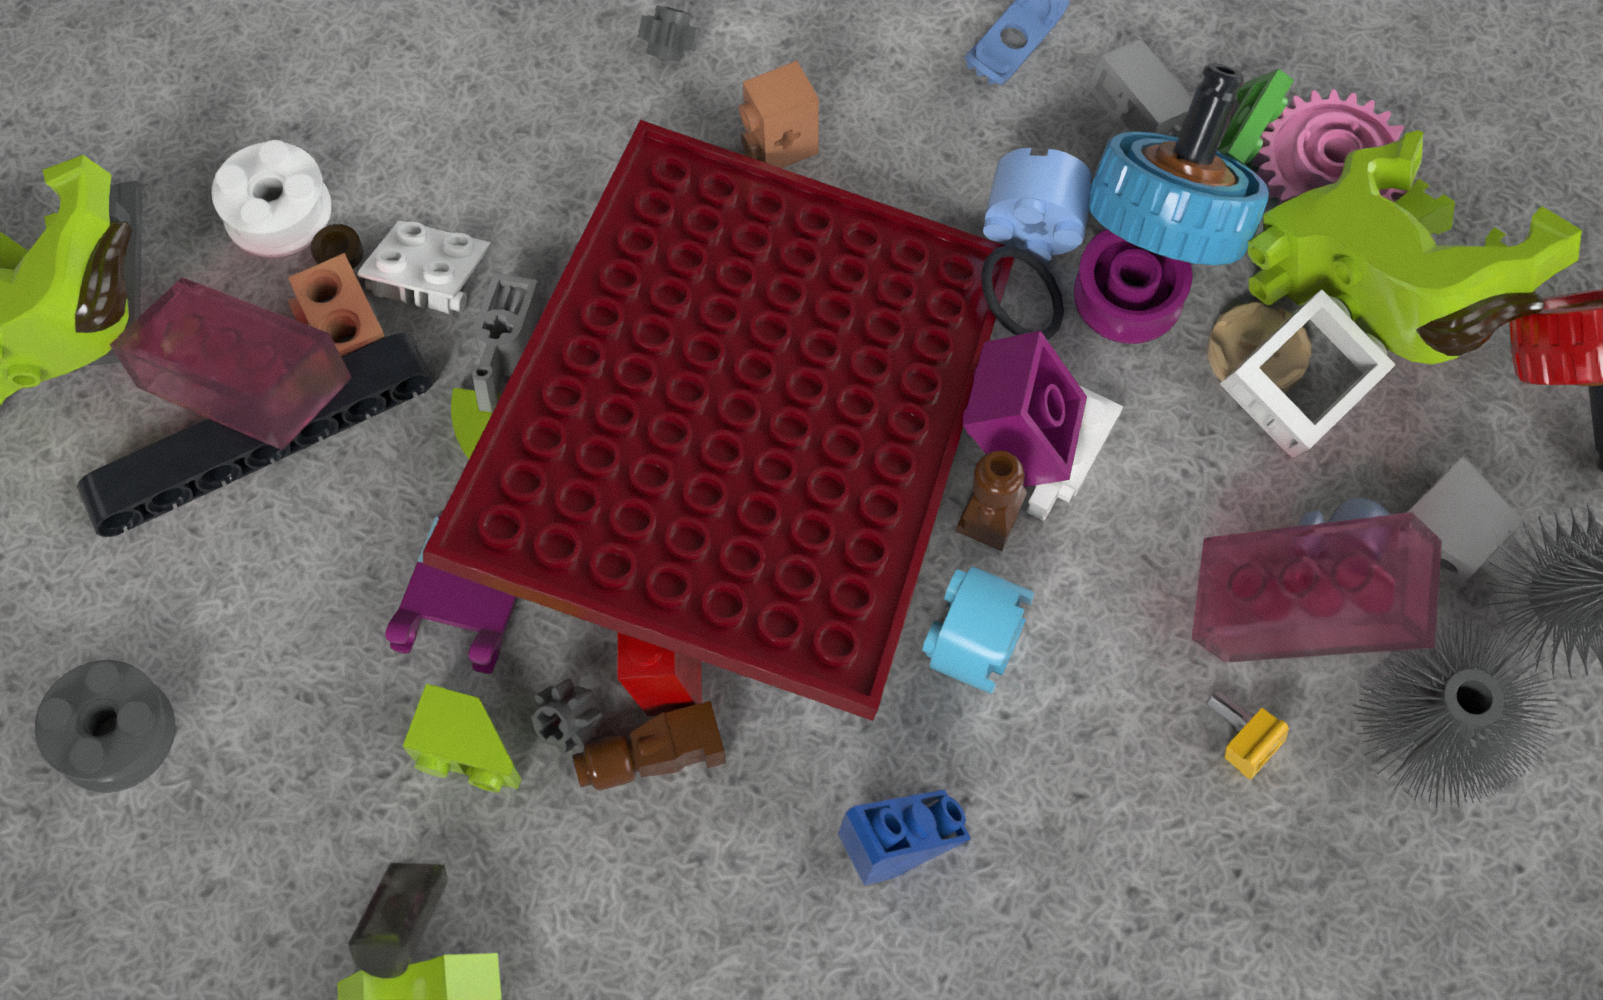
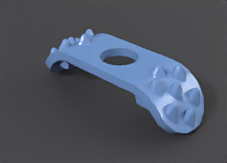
[963,0,1070,85]

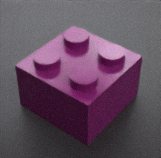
[963,330,1087,487]

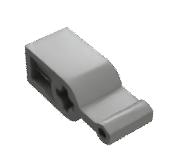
[472,273,542,412]

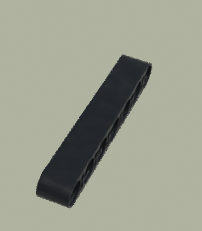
[77,333,433,537]

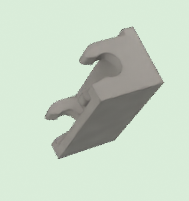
[1087,39,1193,137]

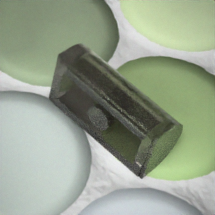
[348,862,448,979]

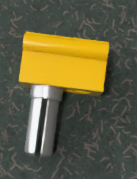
[1207,691,1289,779]

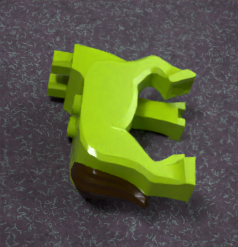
[1248,130,1582,365]
[0,155,132,406]

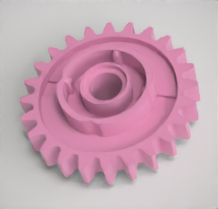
[1252,90,1407,206]

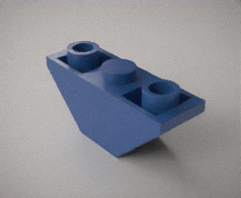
[838,790,971,886]

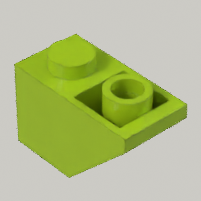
[402,683,521,793]

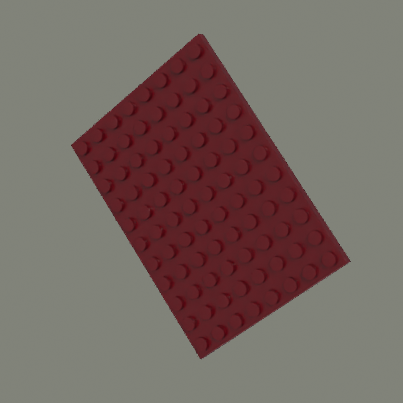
[423,120,1014,721]

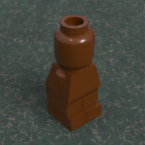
[956,450,1028,551]
[572,701,726,791]

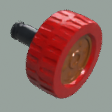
[1509,288,1603,472]

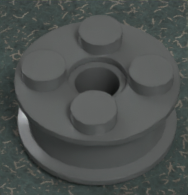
[35,660,175,793]

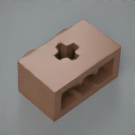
[739,61,819,168]

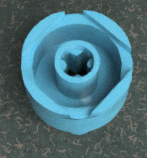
[922,566,1035,695]

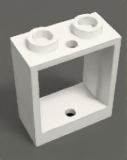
[1220,289,1396,458]

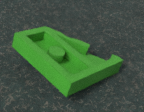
[1217,69,1294,164]

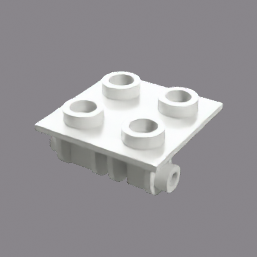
[357,220,491,315]

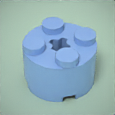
[983,148,1092,263]

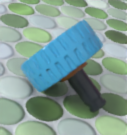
[1089,63,1269,265]

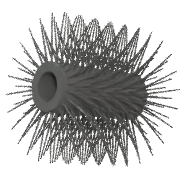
[1486,504,1603,678]
[1353,614,1562,807]

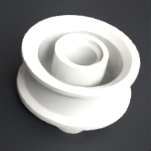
[212,140,332,258]

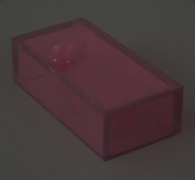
[110,277,352,450]
[1191,512,1442,662]

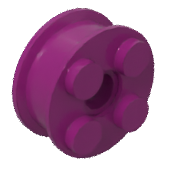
[1073,229,1193,344]

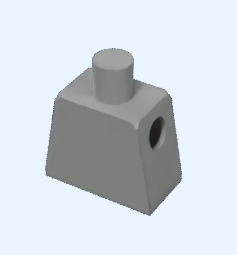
[1387,456,1528,589]

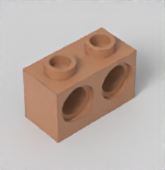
[287,253,385,367]

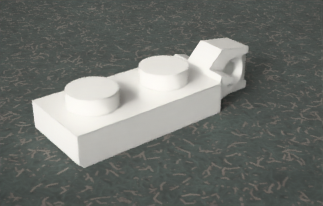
[1026,385,1123,521]

